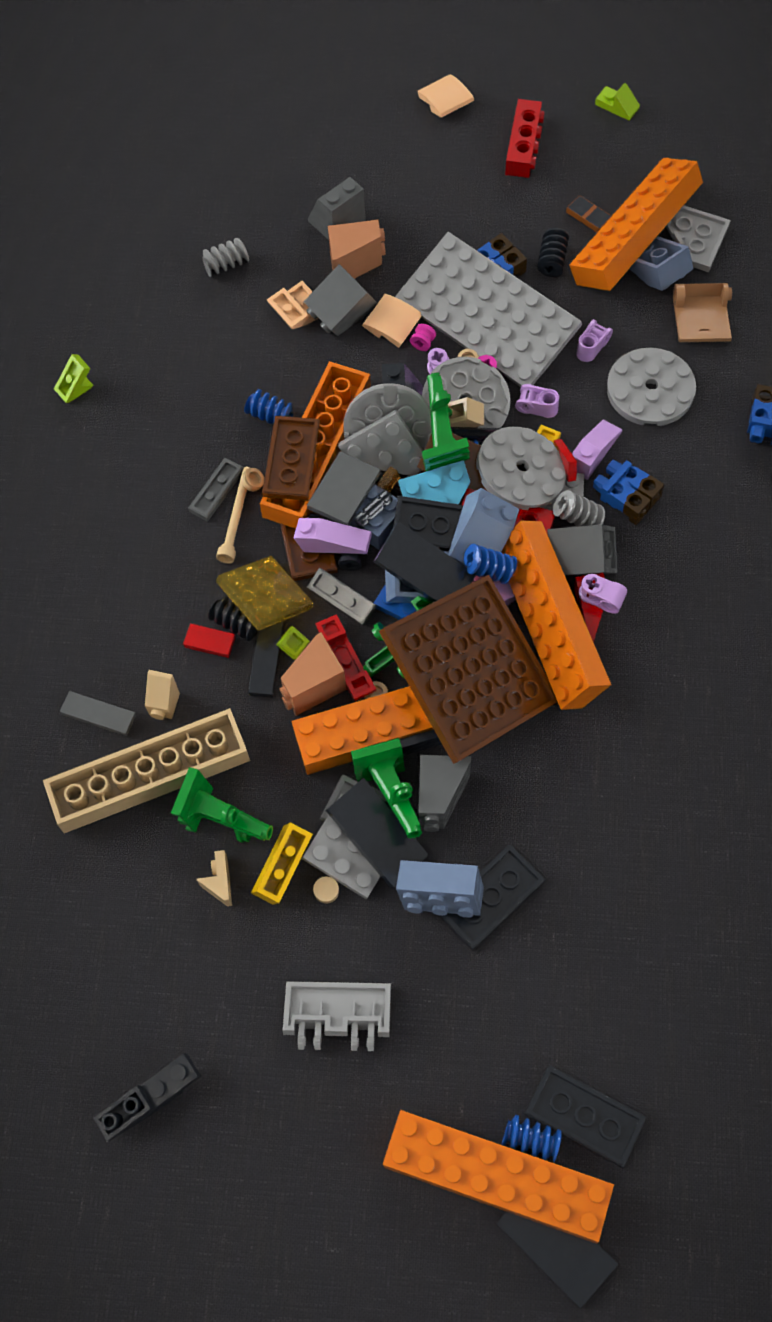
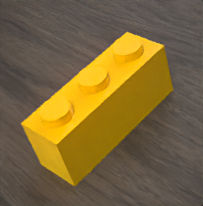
[251,822,313,905]

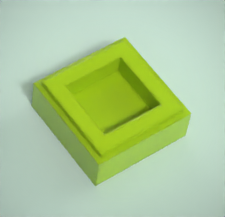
[276,626,310,660]

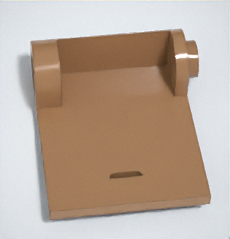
[673,283,732,342]

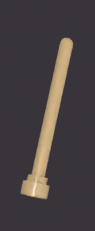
[216,466,250,564]

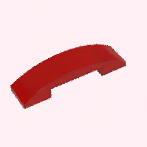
[315,614,377,701]

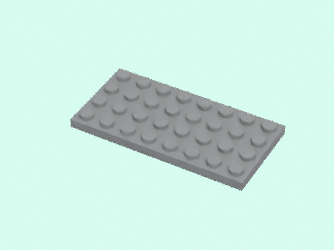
[395,232,582,387]

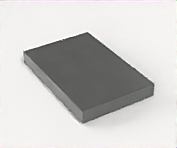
[307,452,381,526]

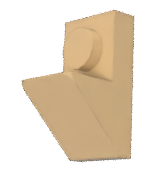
[197,850,232,906]

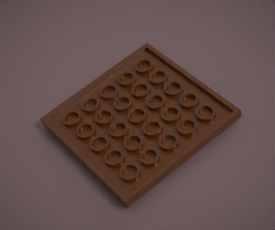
[379,575,558,764]

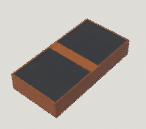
[566,195,612,233]

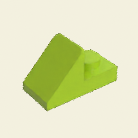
[595,83,640,121]
[54,354,93,403]

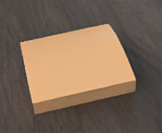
[418,74,474,118]
[267,281,318,329]
[362,294,422,348]

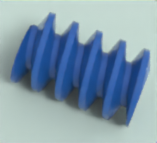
[244,389,293,424]
[464,544,517,584]
[501,1114,562,1163]

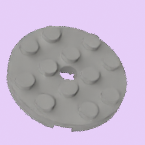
[607,348,696,426]
[422,357,510,443]
[343,383,432,450]
[476,427,566,510]

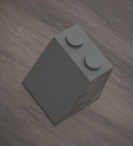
[308,177,366,240]
[304,264,378,336]
[547,525,617,576]
[419,755,471,832]

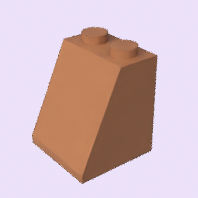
[328,220,386,279]
[280,632,347,716]

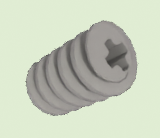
[203,238,249,277]
[553,490,605,527]

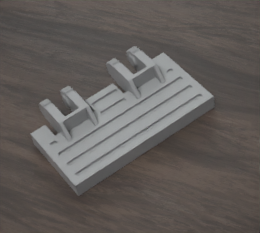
[283,982,391,1051]

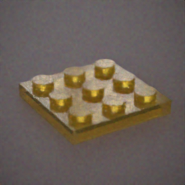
[216,556,313,631]

